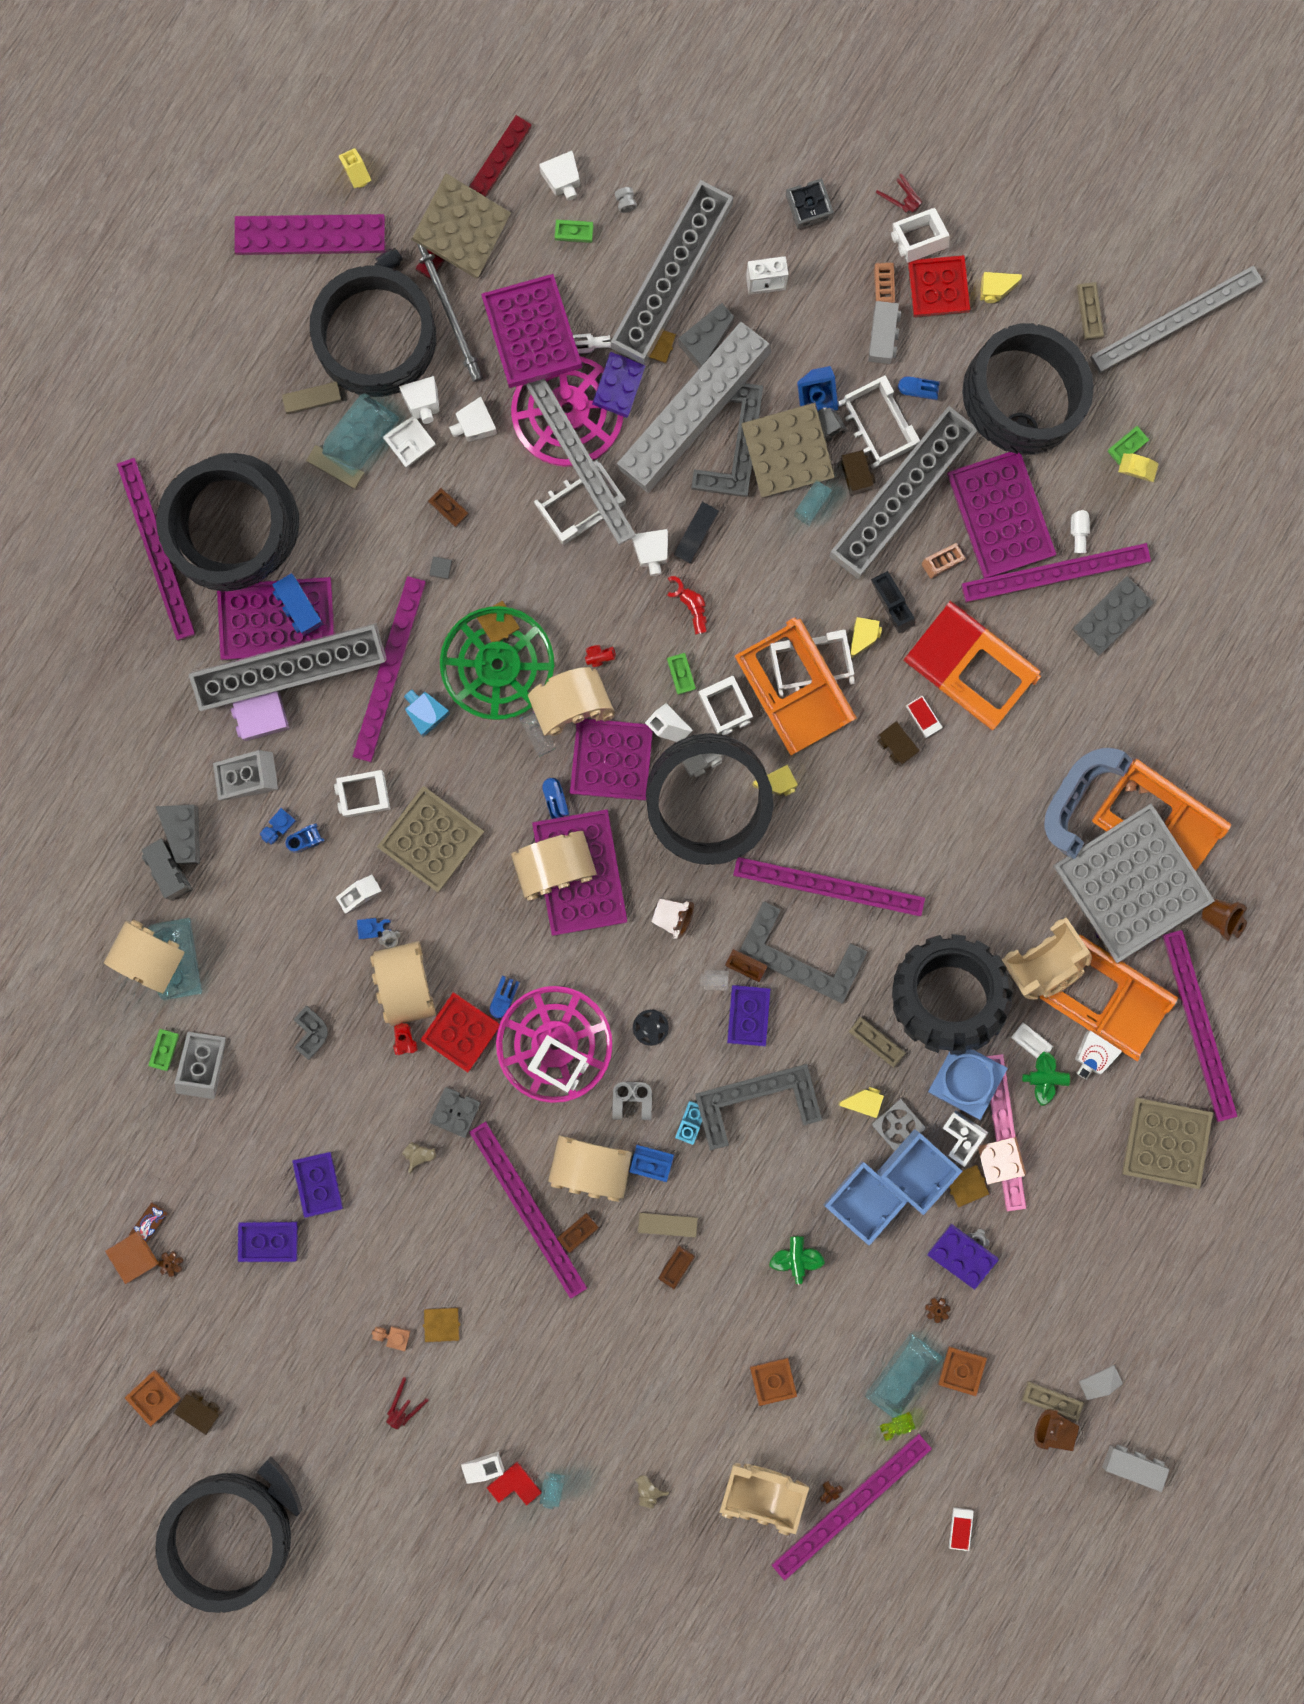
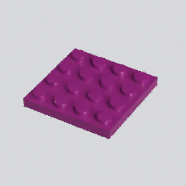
[570,719,653,801]

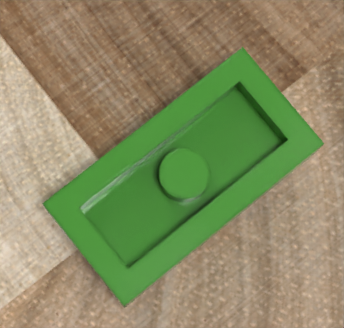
[555,220,594,243]
[1107,426,1149,465]
[667,653,696,695]
[148,1029,180,1071]

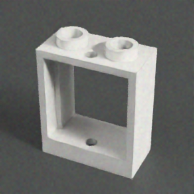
[891,208,950,263]
[746,256,788,295]
[698,676,753,735]
[334,770,390,818]
[527,1035,589,1093]

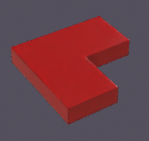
[486,1461,542,1506]

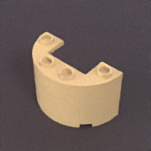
[528,667,615,736]
[511,831,597,901]
[1002,917,1092,1000]
[104,919,185,994]
[370,941,436,1026]
[548,1135,634,1202]
[720,1463,809,1535]

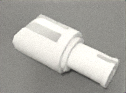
[573,333,611,354]
[1071,510,1090,553]

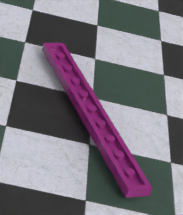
[117,458,196,641]
[961,543,1151,603]
[352,576,426,763]
[733,857,925,917]
[1162,930,1237,1122]
[469,1122,587,1299]
[771,1433,932,1581]

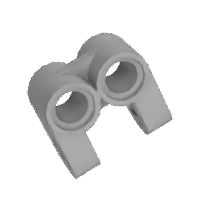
[612,1082,652,1121]

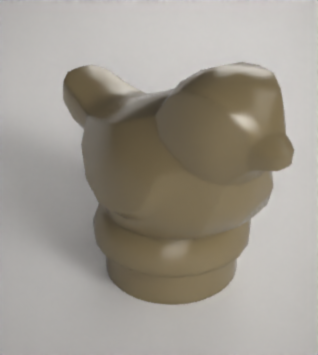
[402,1142,436,1174]
[635,1475,669,1509]

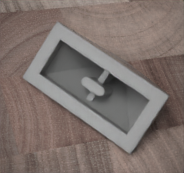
[1079,1365,1123,1400]

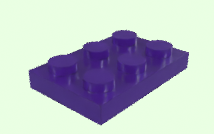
[592,352,645,418]
[727,985,770,1046]
[292,1152,343,1218]
[238,1222,298,1262]
[927,1224,998,1290]

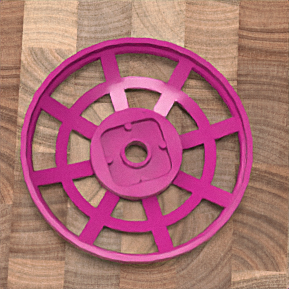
[511,356,624,467]
[496,986,612,1103]

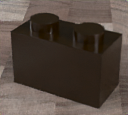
[840,450,876,496]
[877,721,920,767]
[174,1390,223,1435]

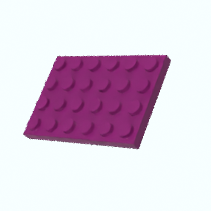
[481,274,583,389]
[947,452,1057,579]
[217,577,335,661]
[532,809,628,936]

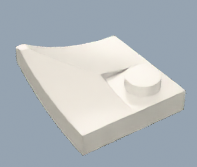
[383,416,436,468]

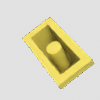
[339,148,371,189]
[980,272,1022,303]
[1118,453,1159,482]
[850,617,882,658]
[753,765,798,797]
[838,1087,884,1118]

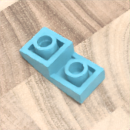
[675,1101,702,1145]

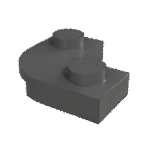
[293,1005,328,1060]

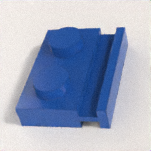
[629,1145,674,1182]

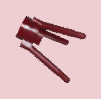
[876,174,923,213]
[386,1377,428,1430]

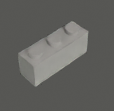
[868,301,901,364]
[1102,1444,1169,1492]

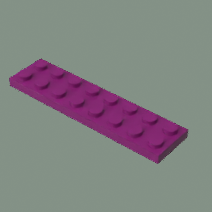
[235,214,385,255]

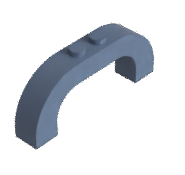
[1044,748,1133,859]

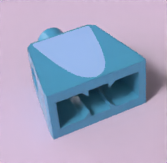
[404,689,450,737]

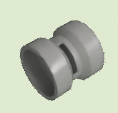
[615,187,637,213]

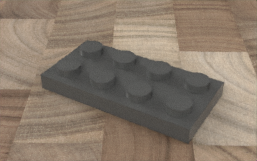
[1072,576,1154,656]

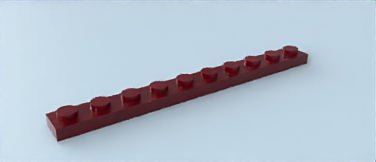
[415,115,532,280]

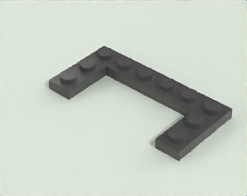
[691,383,763,497]
[739,901,867,1004]
[695,1064,822,1151]

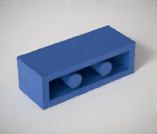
[272,573,324,636]

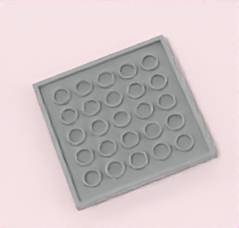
[1053,804,1215,963]

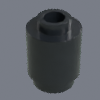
[374,248,403,269]

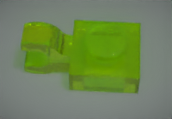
[879,1412,916,1441]

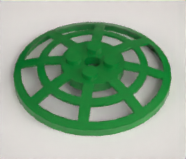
[440,606,554,720]

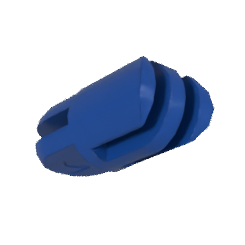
[898,376,940,400]
[542,778,569,819]
[490,975,520,1018]

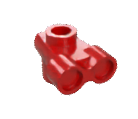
[585,645,616,667]
[393,1023,418,1055]

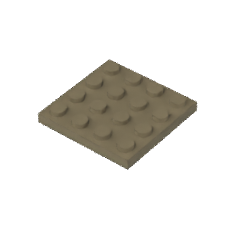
[411,173,511,279]
[741,403,835,497]
[377,786,485,893]
[1122,1098,1213,1189]

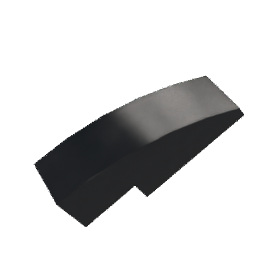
[674,501,719,564]
[871,571,915,633]
[257,1456,303,1516]

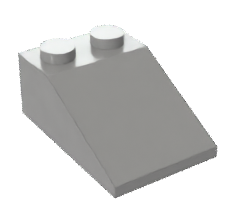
[213,750,278,801]
[175,1032,226,1099]

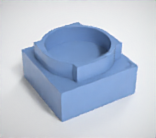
[928,1048,1008,1120]
[876,1129,962,1215]
[823,1161,908,1246]

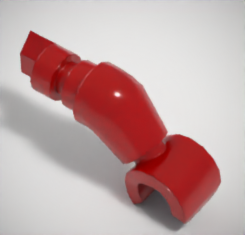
[667,576,707,635]

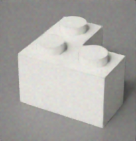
[682,753,724,777]
[943,1110,989,1167]

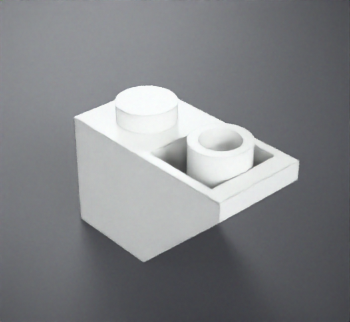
[645,703,692,742]
[461,1452,504,1484]

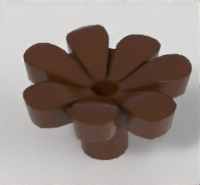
[158,1251,183,1277]
[925,1298,951,1324]
[820,1481,844,1504]

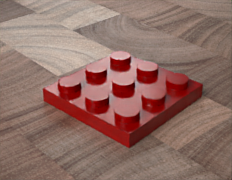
[908,255,970,317]
[421,992,500,1073]

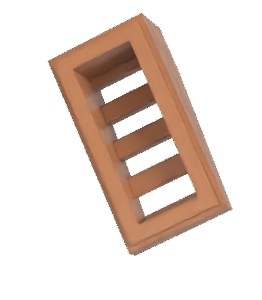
[874,263,895,303]
[922,543,966,579]

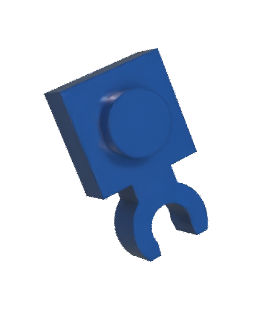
[357,918,392,939]

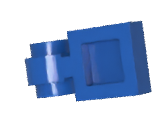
[260,808,296,845]

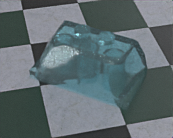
[322,393,399,477]
[148,918,202,1000]
[865,1333,943,1421]

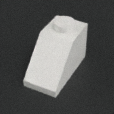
[336,875,381,914]

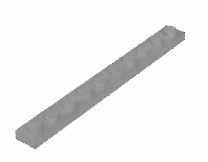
[1090,265,1263,374]
[525,379,636,545]

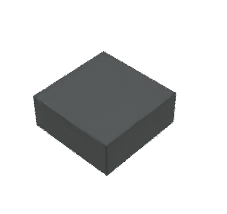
[429,556,452,580]

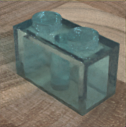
[794,480,832,526]
[540,1472,565,1509]

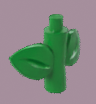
[1022,1052,1070,1106]
[769,1236,825,1284]

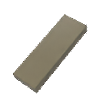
[1077,282,1104,341]
[282,382,342,414]
[306,445,365,490]
[848,1016,906,1068]
[638,1213,698,1237]
[1021,1381,1084,1421]

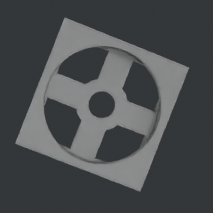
[871,1099,926,1151]

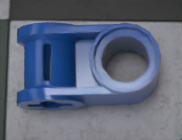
[285,823,324,853]

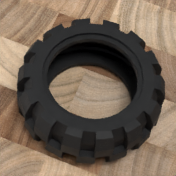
[892,934,1013,1055]

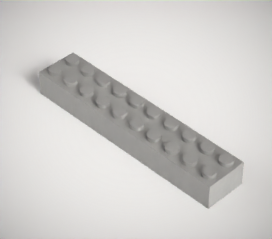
[611,180,733,365]
[617,322,771,493]
[829,406,977,580]
[189,623,387,711]

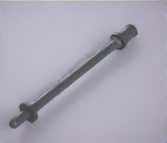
[417,243,484,382]

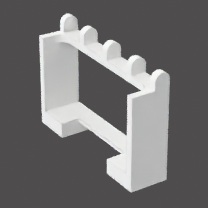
[838,376,920,469]
[534,460,626,545]
[769,630,854,698]

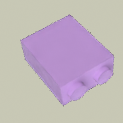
[231,691,289,741]

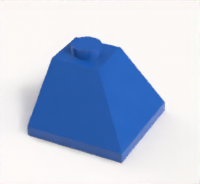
[797,366,838,411]

